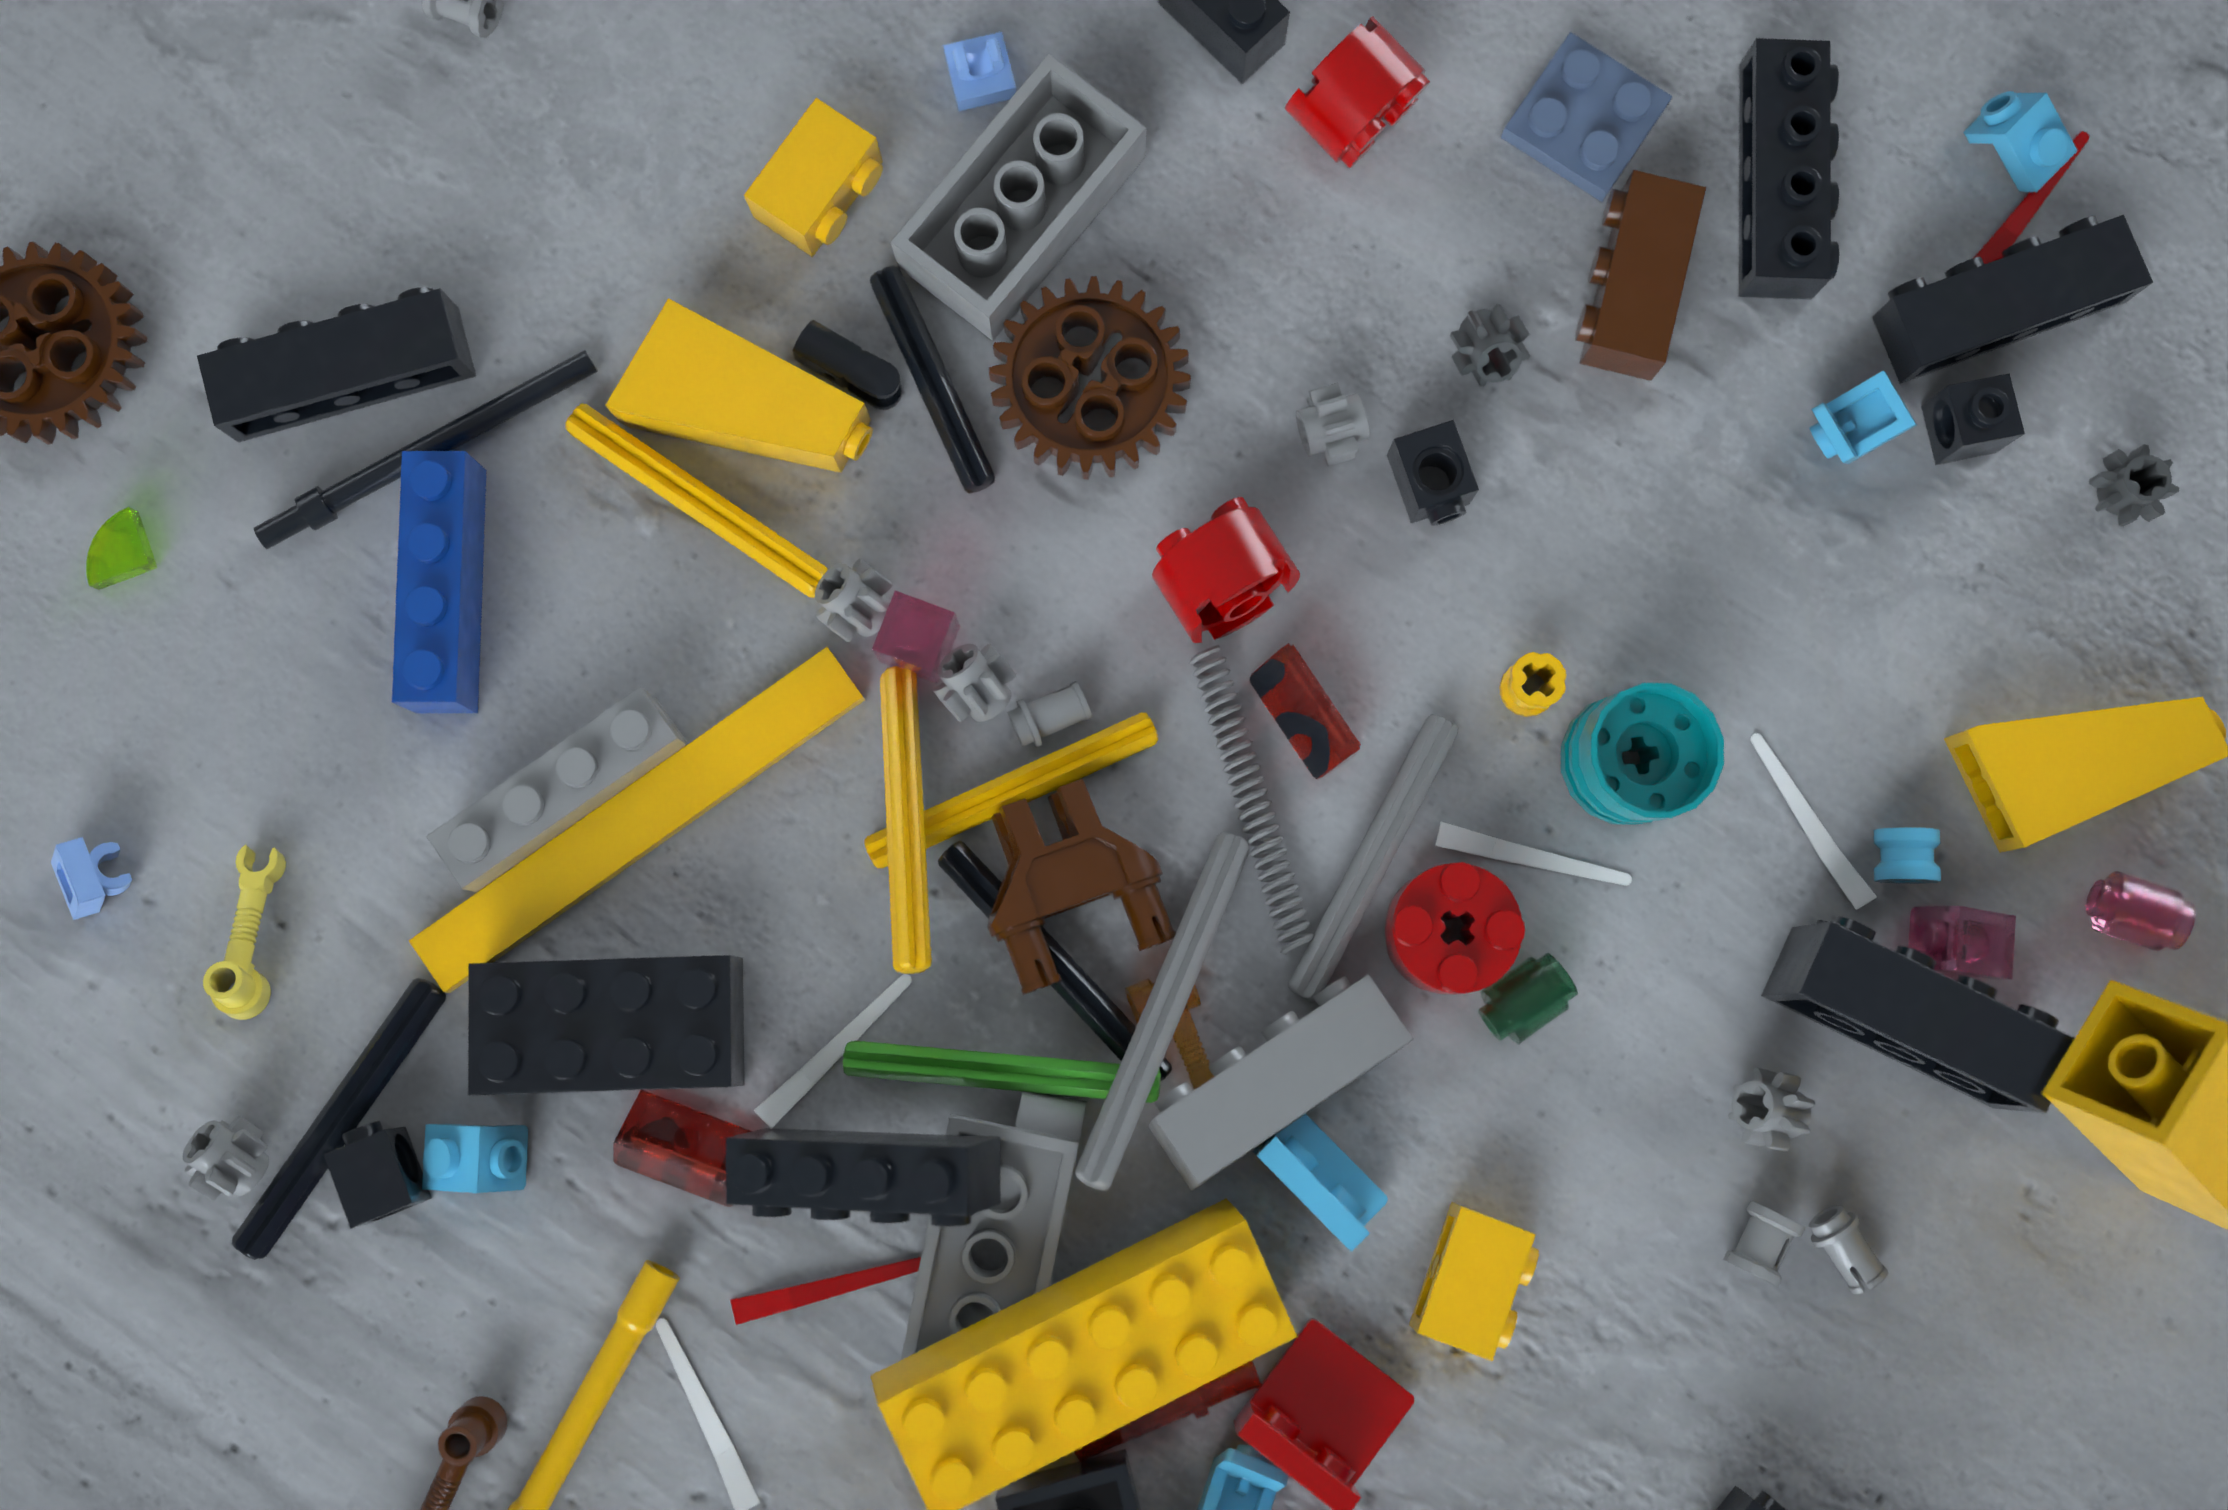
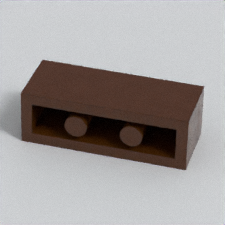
[1575,170,1706,381]

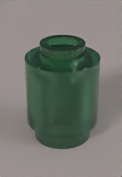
[1478,953,1578,1045]

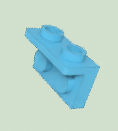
[1252,1114,1388,1252]

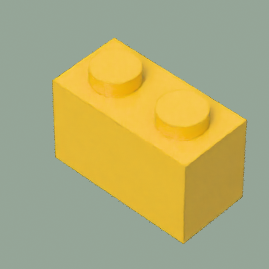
[744,98,883,257]
[1409,1202,1539,1362]

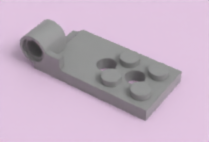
[901,1091,1087,1360]

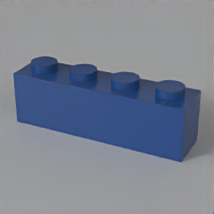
[392,451,487,713]

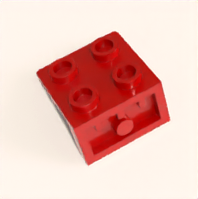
[1233,1318,1415,1510]

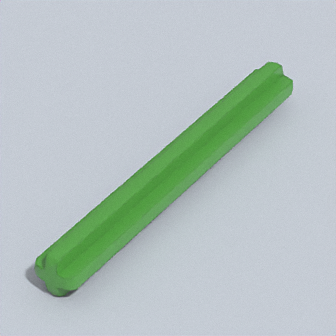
[843,1041,1161,1103]

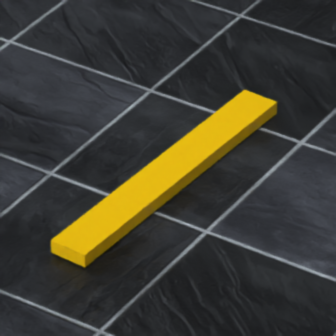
[409,647,865,993]

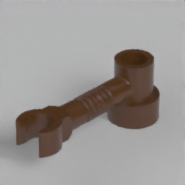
[420,1396,508,1510]

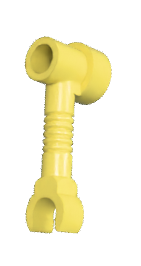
[203,844,286,1020]

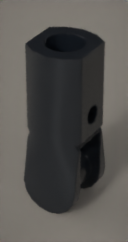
[792,320,902,410]

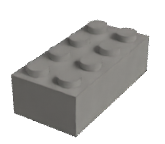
[891,53,1146,341]

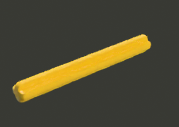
[565,404,828,598]
[880,666,932,974]
[864,712,1158,869]

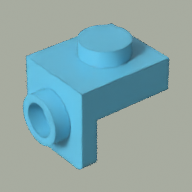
[1964,91,2078,192]
[1809,370,1917,464]
[422,1124,528,1193]
[1197,1445,1289,1510]

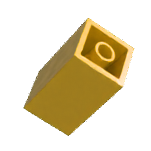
[2042,979,2228,1230]

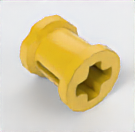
[1499,652,1566,717]

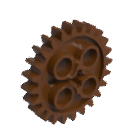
[0,242,147,444]
[989,276,1191,480]

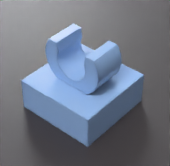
[943,32,1016,111]
[51,837,132,920]

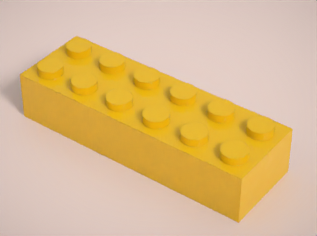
[870,1198,1298,1510]

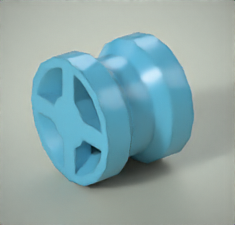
[1873,827,1941,884]

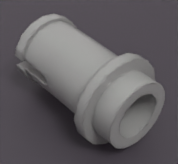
[1008,681,1092,747]
[1809,1205,1888,1294]

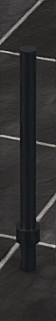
[253,350,598,549]

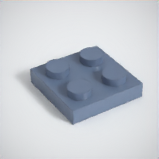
[1500,32,1673,202]

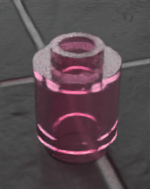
[2085,871,2196,951]

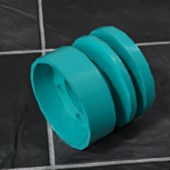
[1561,683,1724,825]

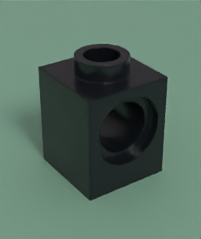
[1921,373,2025,465]
[1387,420,1479,526]
[323,1121,432,1229]

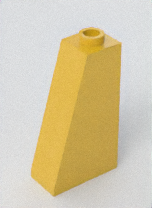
[605,298,873,473]
[1944,696,2228,853]

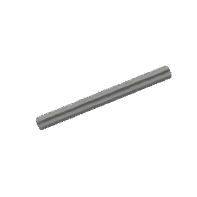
[1076,832,1249,1190]

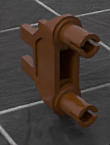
[987,779,1176,995]

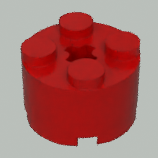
[1284,16,1430,169]
[1152,497,1300,643]
[1385,862,1526,995]

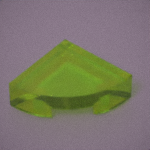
[86,507,158,590]

